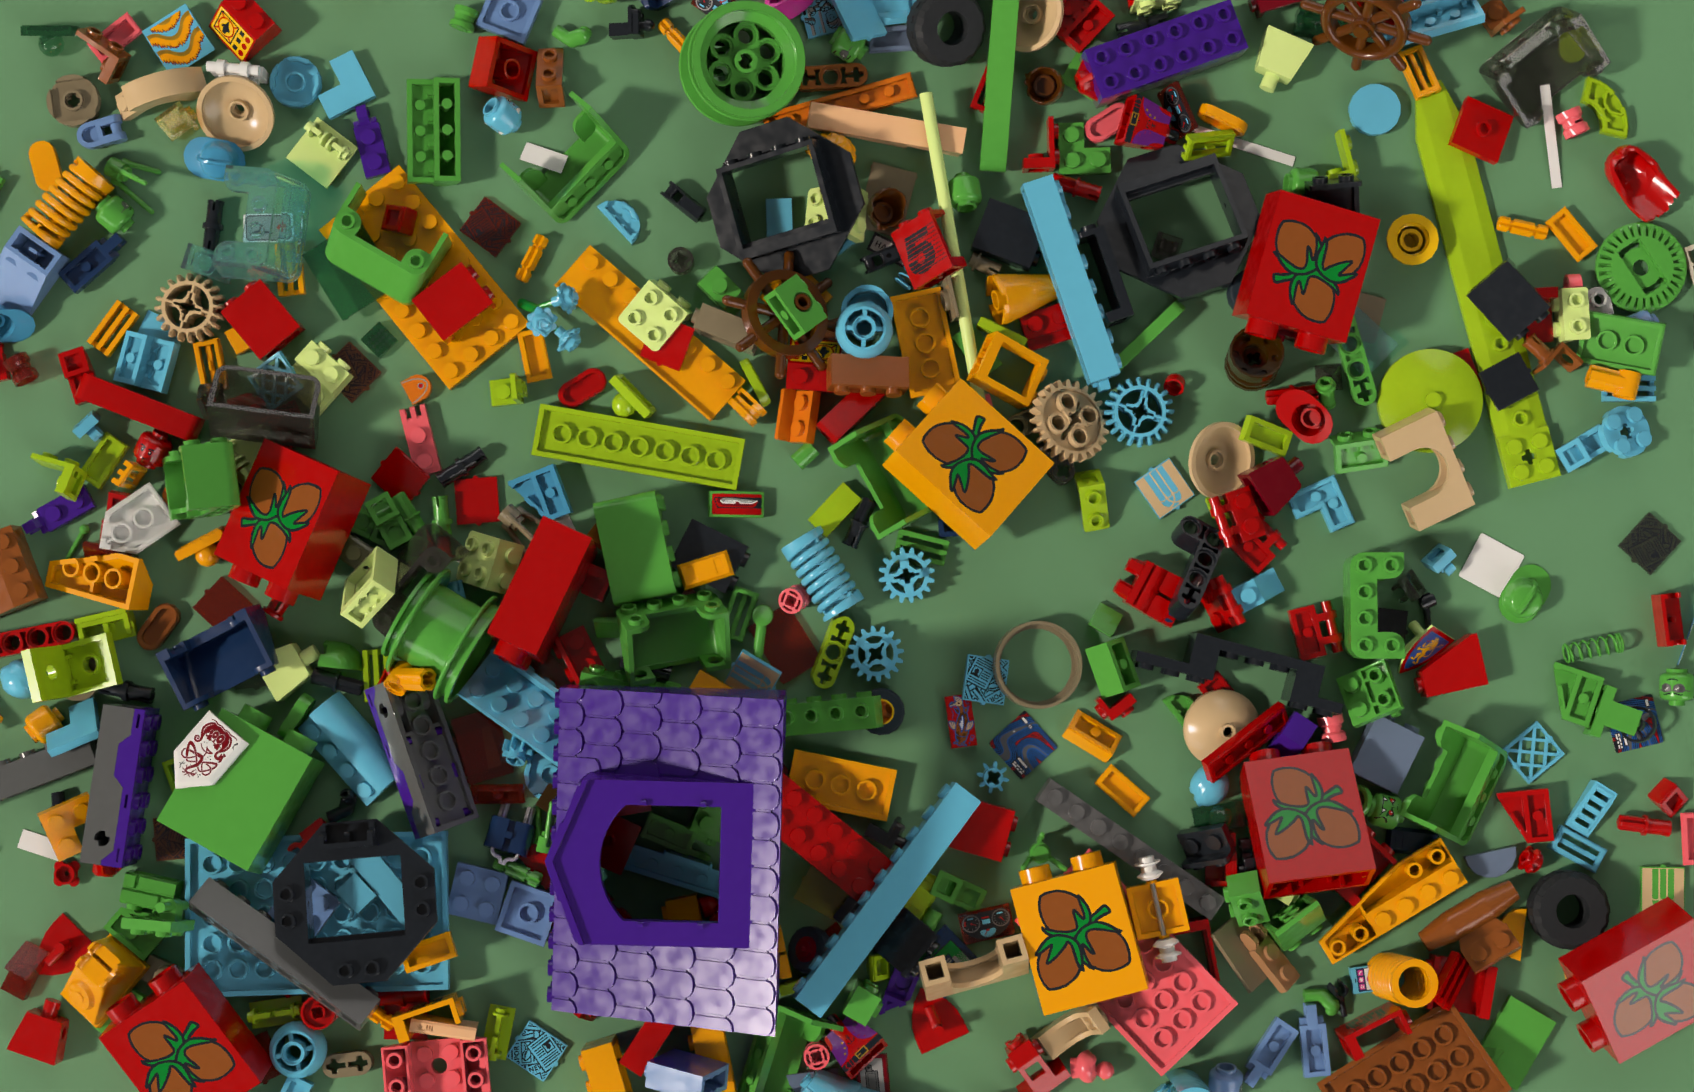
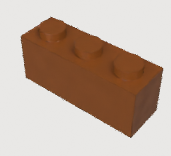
[826,353,909,398]

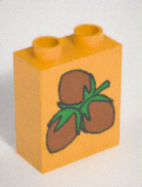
[882,378,1054,550]
[1010,850,1149,1016]

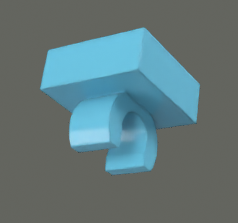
[72,410,104,442]
[1421,543,1457,576]

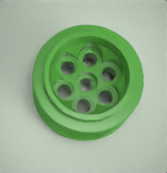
[679,0,805,127]
[381,568,500,704]

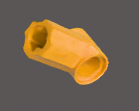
[1585,365,1642,401]
[383,661,437,696]

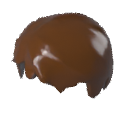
[1024,66,1065,105]
[867,187,906,231]

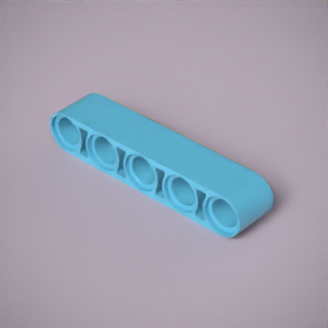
[348,857,405,928]

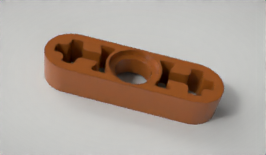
[799,63,868,92]

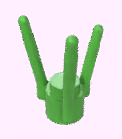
[104,157,162,214]
[534,801,553,854]
[1021,832,1068,872]

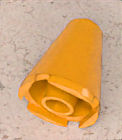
[986,274,1057,325]

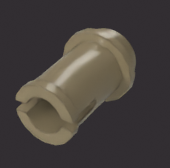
[967,252,1002,276]

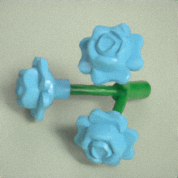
[517,282,581,352]

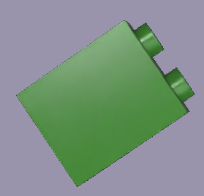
[157,703,325,874]

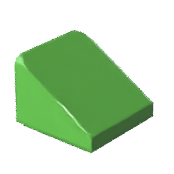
[1087,602,1123,638]
[594,617,620,638]

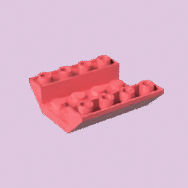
[381,1037,491,1092]

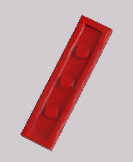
[1201,701,1289,783]

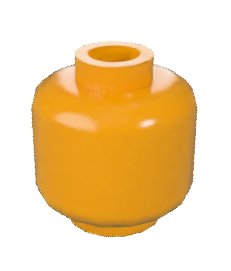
[23,705,65,744]

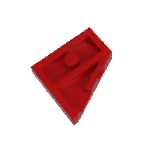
[1496,788,1555,843]

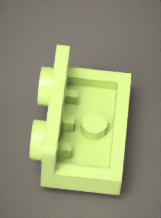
[1551,287,1591,344]

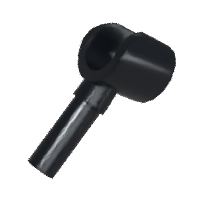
[1418,592,1437,630]
[1327,979,1349,1017]

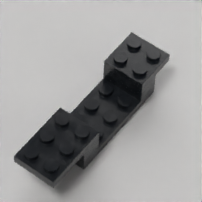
[1131,633,1344,717]

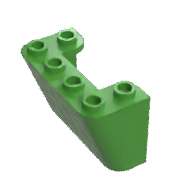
[616,589,731,687]

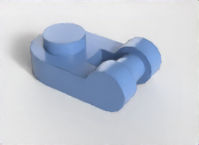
[77,114,128,150]

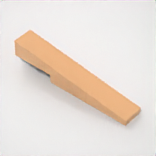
[806,102,967,157]

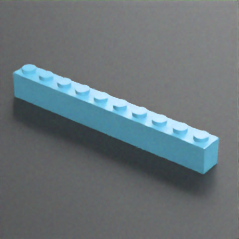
[792,782,981,1018]

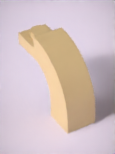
[115,67,207,121]
[1030,1003,1110,1060]

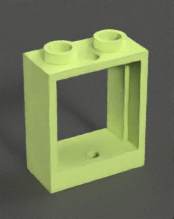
[340,546,398,628]

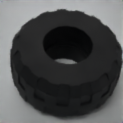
[906,0,986,67]
[1526,870,1610,950]

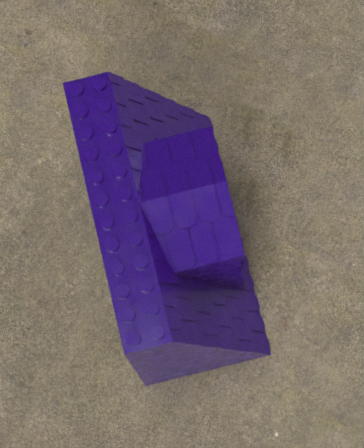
[545,684,787,1037]

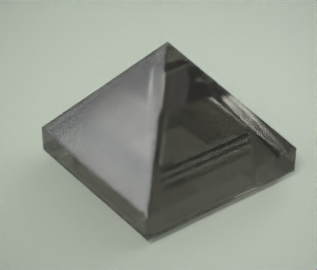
[1315,364,1343,390]

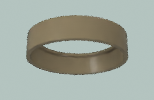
[992,621,1082,709]

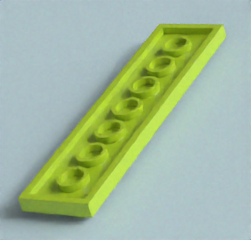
[531,403,746,491]

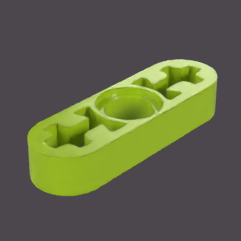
[810,616,855,689]

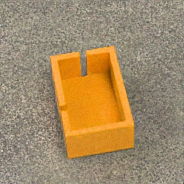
[578,1034,633,1092]

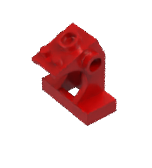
[1005,1032,1071,1092]

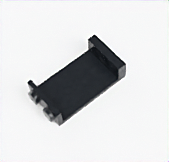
[833,896,942,979]

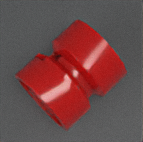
[301,997,339,1030]

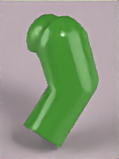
[552,25,592,48]

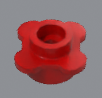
[1518,846,1544,873]
[53,861,81,887]

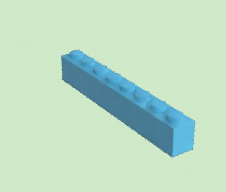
[1020,174,1122,386]

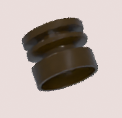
[1224,328,1284,391]

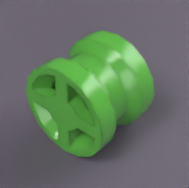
[449,4,480,34]

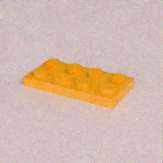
[890,287,960,399]
[789,749,897,822]

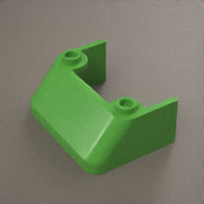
[499,91,629,223]
[325,182,452,305]
[737,1004,844,1092]

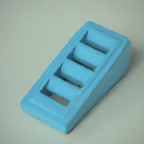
[1564,780,1618,838]

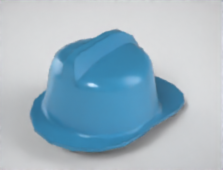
[184,137,246,181]
[0,305,35,343]

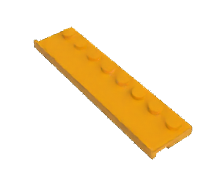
[554,245,746,422]

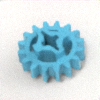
[879,546,935,603]
[848,626,904,682]

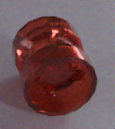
[3,352,39,387]

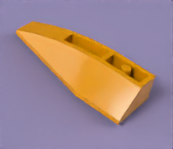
[1318,837,1468,965]

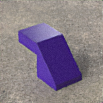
[1265,711,1318,757]

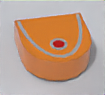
[400,375,432,406]

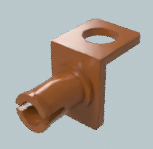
[1522,333,1584,375]

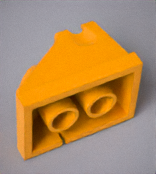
[60,933,151,1028]

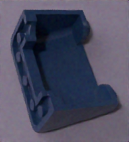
[155,604,279,711]

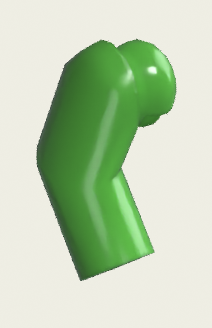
[1303,988,1340,1016]

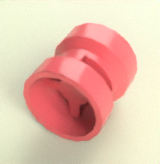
[1555,105,1590,140]
[778,584,812,614]
[1317,714,1347,743]
[804,1040,830,1070]

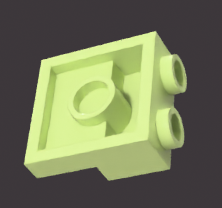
[280,340,354,415]

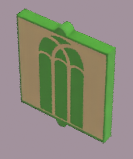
[1640,864,1685,912]

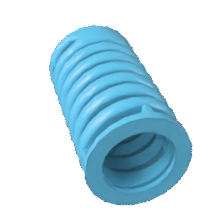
[781,526,864,622]

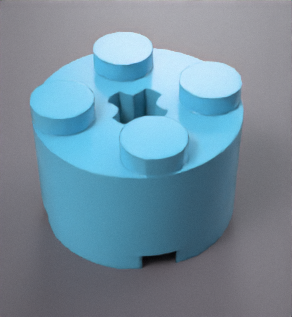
[841,285,893,340]

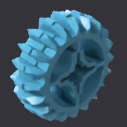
[1104,377,1174,448]

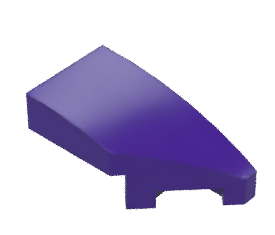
[879,967,920,1015]

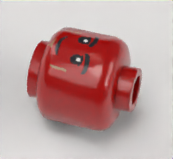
[133,429,173,470]

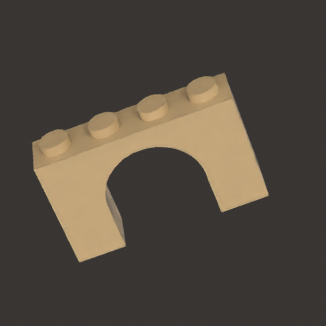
[1372,407,1475,532]
[918,933,1029,1001]

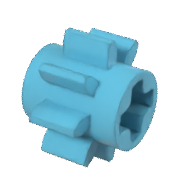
[502,735,535,766]
[976,761,1009,793]

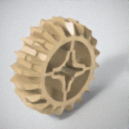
[154,273,225,344]

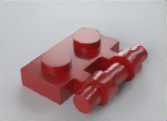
[1208,485,1266,549]
[1230,512,1288,575]
[1201,574,1246,633]
[1287,600,1343,661]

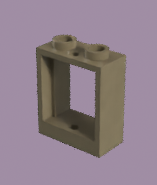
[691,303,757,356]

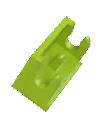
[74,608,138,641]

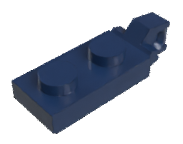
[58,233,127,294]

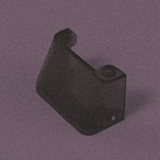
[1479,6,1611,129]
[372,523,470,637]

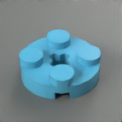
[1598,406,1652,459]

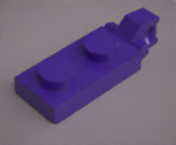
[353,104,392,180]
[22,484,97,535]

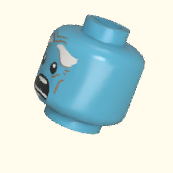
[483,96,522,135]

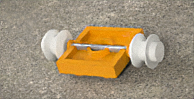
[1126,855,1190,963]

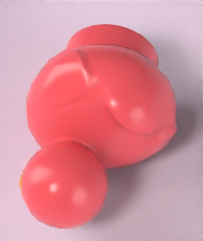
[1070,1050,1114,1083]

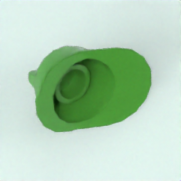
[1499,564,1551,623]

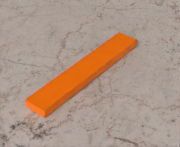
[763,72,918,126]

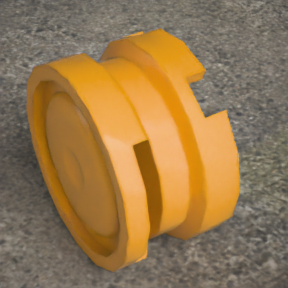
[727,387,767,427]

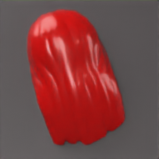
[1604,145,1680,222]

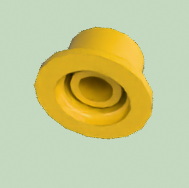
[1386,213,1439,266]

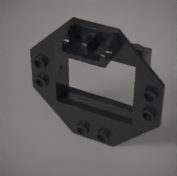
[707,117,865,277]
[1097,144,1260,303]
[272,819,438,986]

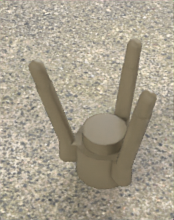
[498,503,541,556]

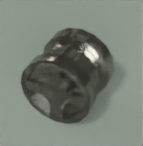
[667,247,695,276]

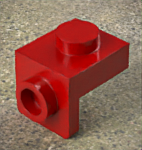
[1094,693,1137,721]

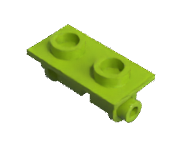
[247,995,303,1029]
[484,1003,516,1061]

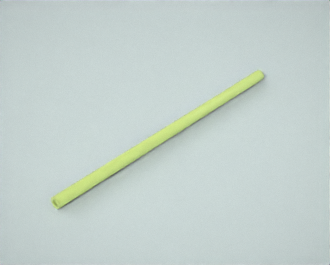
[919,92,986,400]

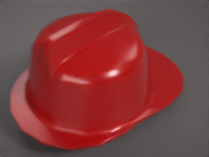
[1276,389,1333,444]

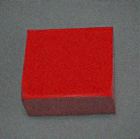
[381,204,418,236]
[1648,778,1688,818]

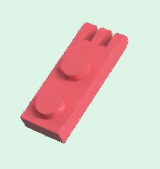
[399,403,442,475]

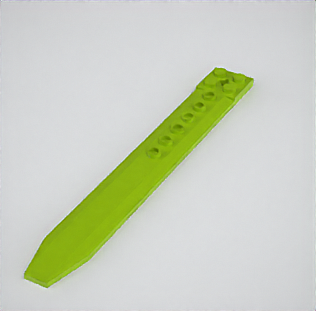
[1415,80,1561,489]

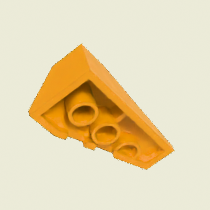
[45,553,153,610]

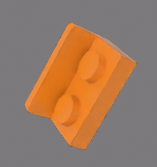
[774,388,821,444]

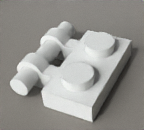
[206,59,269,85]

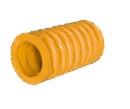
[21,155,115,250]
[1367,952,1438,1008]

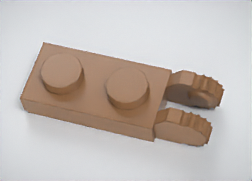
[1239,923,1301,994]

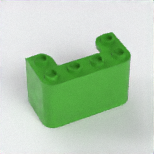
[162,437,241,521]
[593,490,683,606]
[1343,552,1405,659]

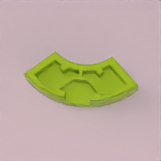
[1580,76,1628,140]

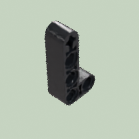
[1168,516,1225,620]

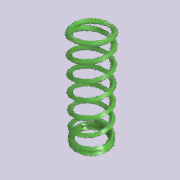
[1562,633,1625,664]

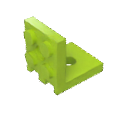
[21,632,123,703]

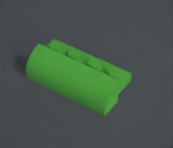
[406,77,461,186]

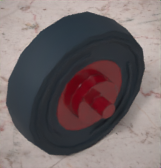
[788,926,830,974]

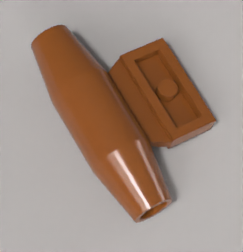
[1418,880,1521,975]

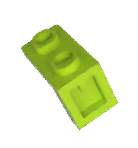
[1325,129,1359,179]
[489,373,528,407]
[30,452,88,502]
[1074,469,1110,532]

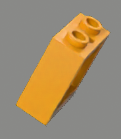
[967,331,1049,409]

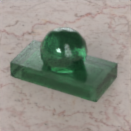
[20,25,80,57]
[1190,799,1248,829]

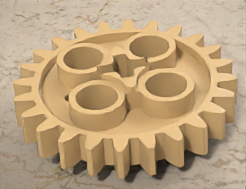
[1029,379,1109,464]

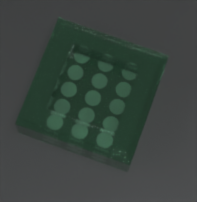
[360,322,398,358]

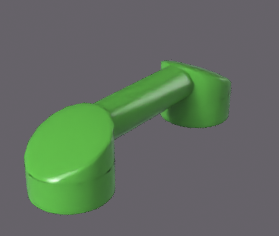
[752,604,774,663]

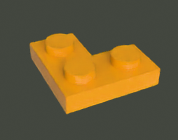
[37,792,89,862]

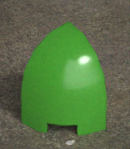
[318,640,363,671]

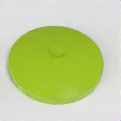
[1376,349,1483,453]

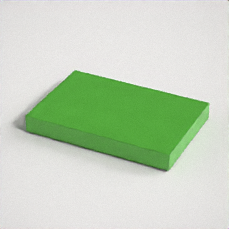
[1577,310,1667,376]
[1481,995,1556,1090]

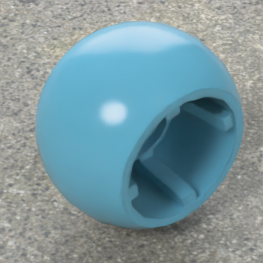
[835,302,893,359]
[269,1020,328,1078]

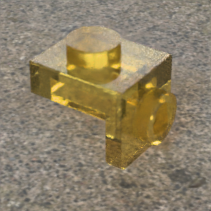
[154,101,200,142]

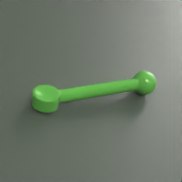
[65,524,90,559]

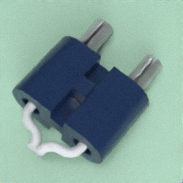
[483,800,536,865]

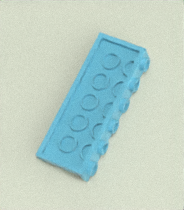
[458,645,559,767]

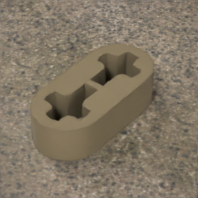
[322,1049,374,1078]

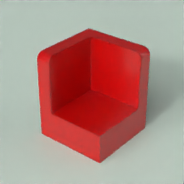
[580,563,610,603]

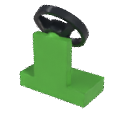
[1583,685,1657,743]

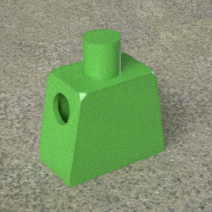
[696,265,744,315]

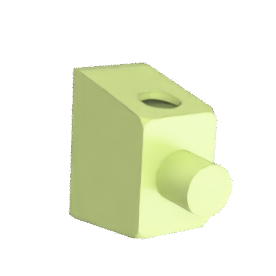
[1254,25,1314,93]
[262,643,320,702]

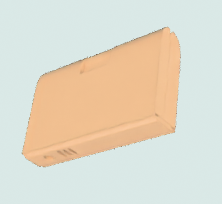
[409,1014,479,1041]

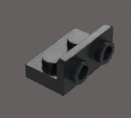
[1177,822,1237,870]

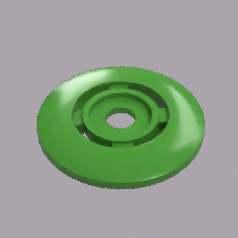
[1595,222,1687,313]

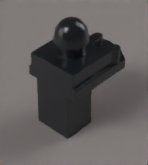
[609,5,655,40]
[864,816,908,850]

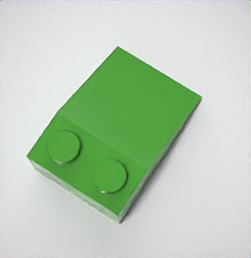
[1261,894,1326,952]

